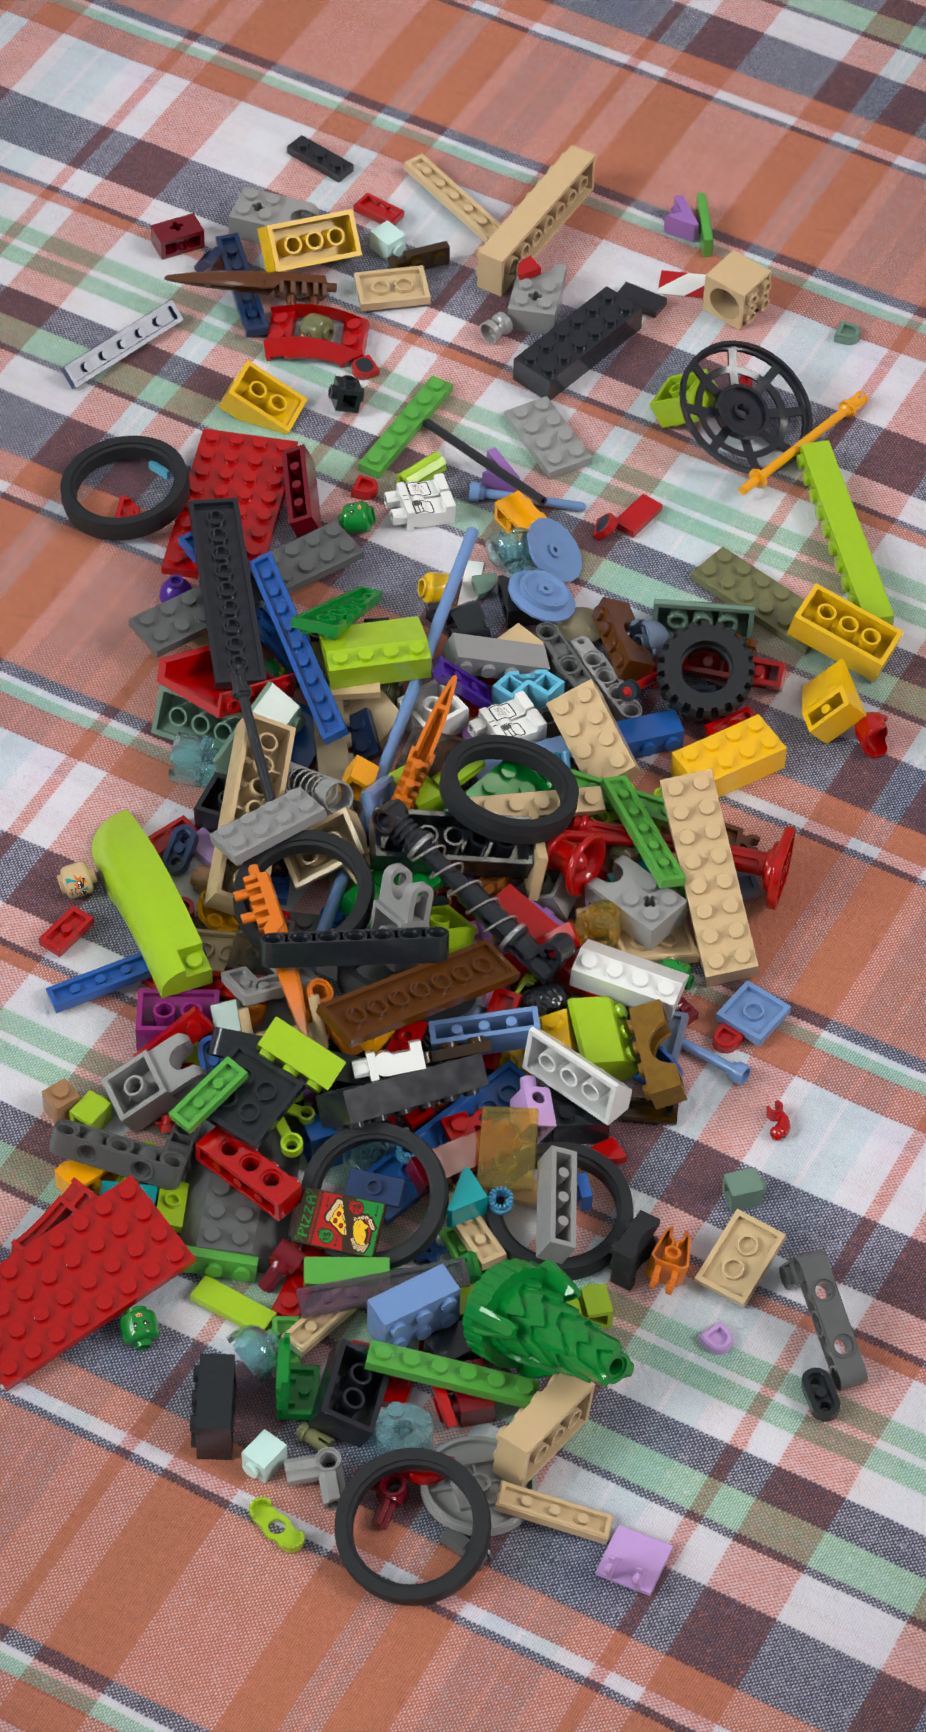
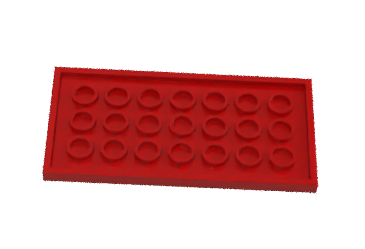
[161,428,298,579]
[0,1175,196,1391]

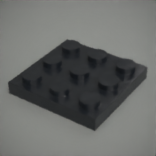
[205,1041,306,1151]

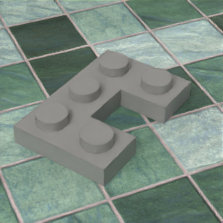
[221,966,318,1006]

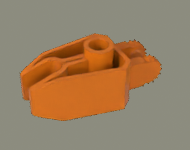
[645,1226,691,1295]

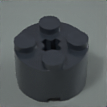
[444,600,492,640]

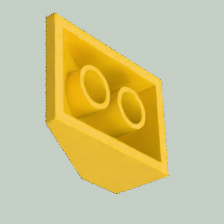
[218,360,308,434]

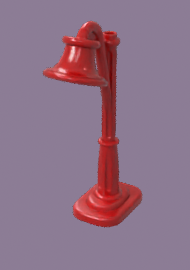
[545,814,796,910]

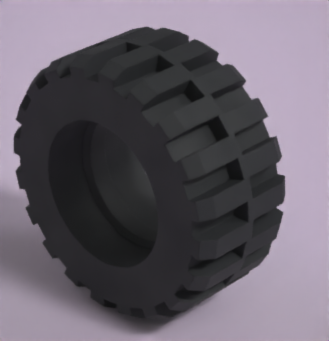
[656,620,755,723]

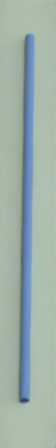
[309,527,479,973]

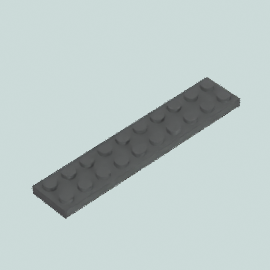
[129,521,364,657]

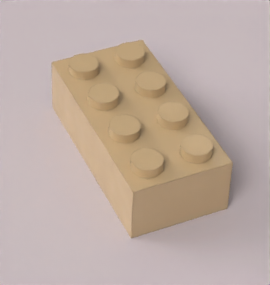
[546,679,642,781]
[492,1373,595,1487]

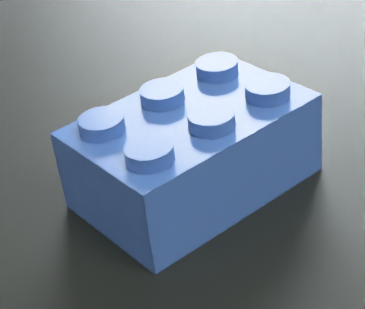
[367,1263,460,1347]

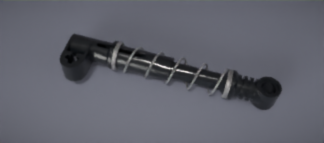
[372,799,575,985]

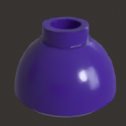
[159,575,192,603]

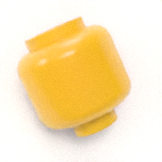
[417,572,450,604]

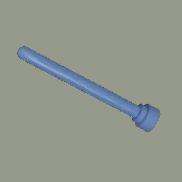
[468,481,586,512]
[682,1038,751,1086]

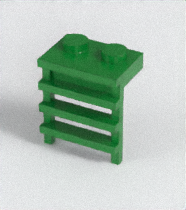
[276,1333,320,1420]

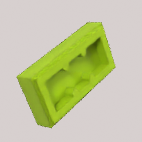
[156,1182,189,1233]

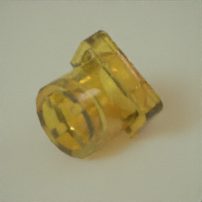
[575,900,621,948]

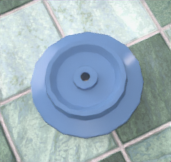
[527,518,582,583]
[508,570,576,623]

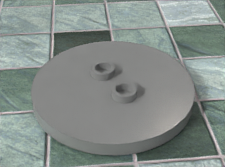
[420,1436,538,1536]

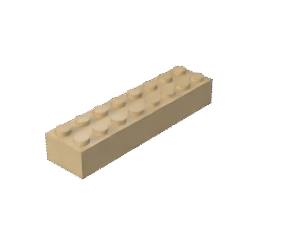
[476,145,596,297]
[204,713,296,916]
[660,769,759,987]

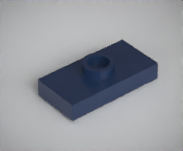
[344,1168,407,1209]

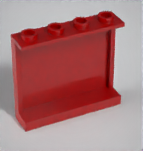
[156,645,296,718]

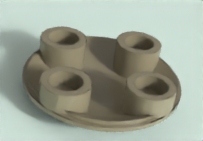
[556,607,602,644]

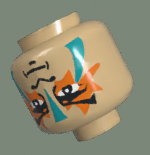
[57,861,98,899]

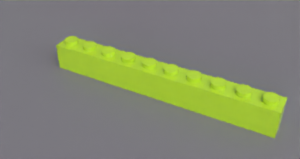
[796,440,894,625]

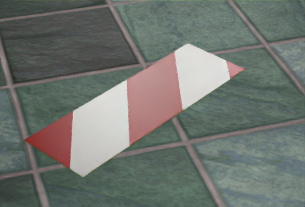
[658,270,706,298]

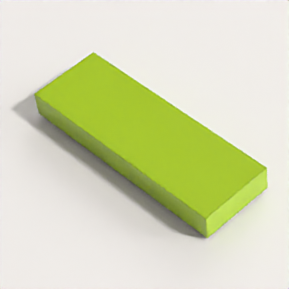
[190,1275,277,1339]

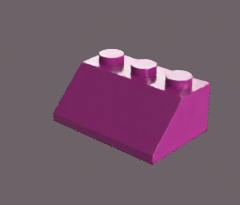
[135,989,220,1051]

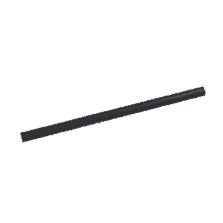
[423,419,547,506]

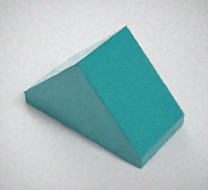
[446,1167,488,1228]

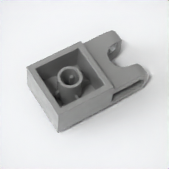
[228,187,319,245]
[508,258,567,334]
[584,855,688,951]
[369,863,434,972]
[101,1033,208,1133]

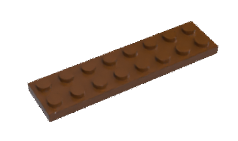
[316,939,520,1048]

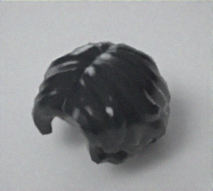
[519,983,568,1016]

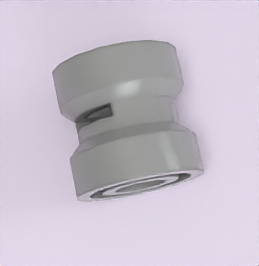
[480,312,513,344]

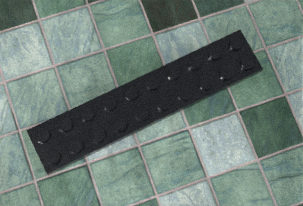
[188,498,267,690]

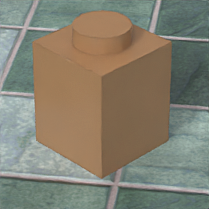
[42,1078,80,1123]

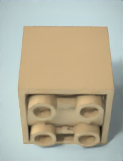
[702,250,772,330]

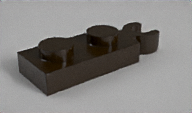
[387,241,450,270]
[423,1035,492,1064]

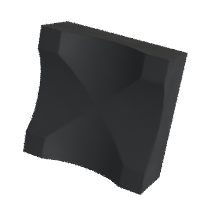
[609,1210,660,1291]

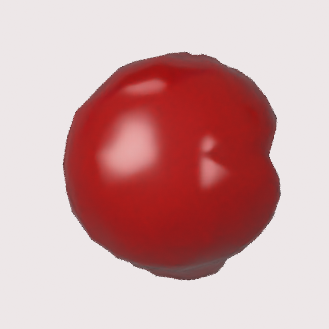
[854,712,888,758]

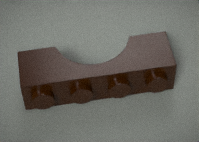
[592,597,656,681]

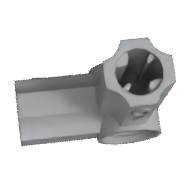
[283,1447,346,1511]

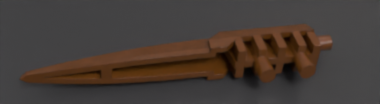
[164,270,337,305]

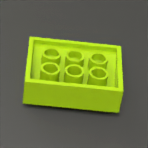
[318,616,432,690]

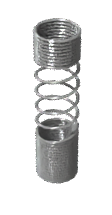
[285,761,354,814]

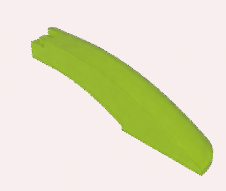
[92,809,213,998]

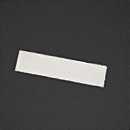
[457,561,484,606]

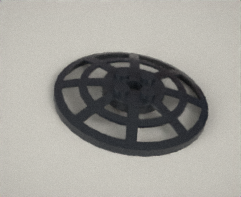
[679,340,813,474]

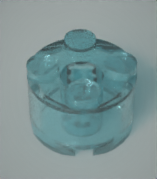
[169,732,215,788]
[375,1402,433,1456]

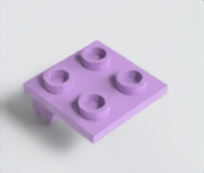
[595,1525,673,1596]

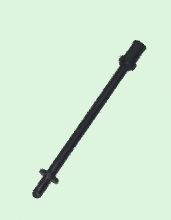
[228,665,276,803]

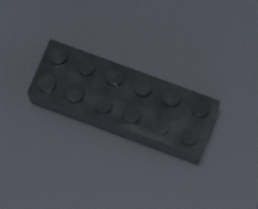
[513,286,643,401]
[369,807,534,878]
[315,1053,489,1131]

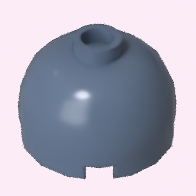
[626,619,670,662]

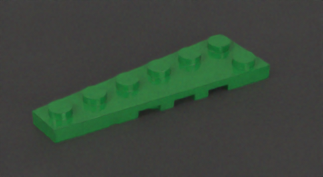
[291,586,383,639]

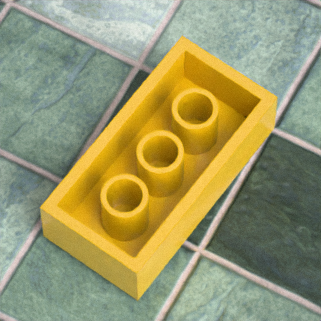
[257,209,362,272]
[787,583,904,683]
[670,714,787,798]

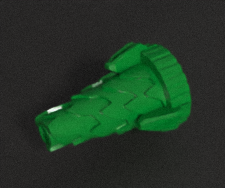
[463,1258,635,1388]

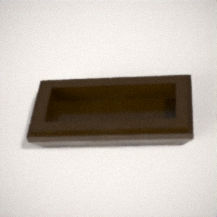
[622,1097,679,1126]

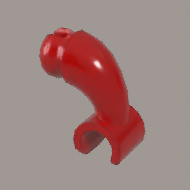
[766,1100,791,1141]

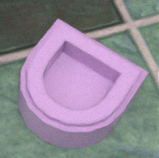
[698,1321,733,1355]

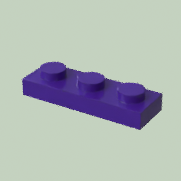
[432,655,493,708]

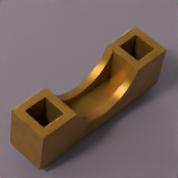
[627,999,688,1110]

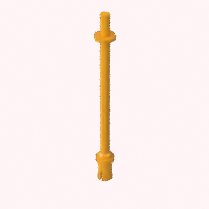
[738,391,868,495]

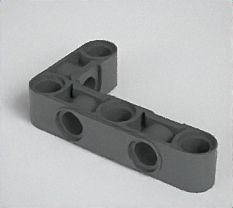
[535,622,605,738]
[49,1119,198,1190]
[779,1249,868,1391]

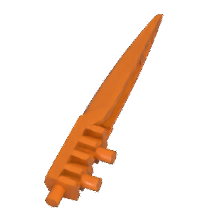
[391,675,457,809]
[233,864,308,1037]

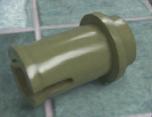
[295,1421,335,1450]

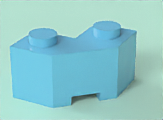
[492,669,565,710]

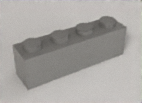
[443,633,550,679]
[536,1145,577,1264]

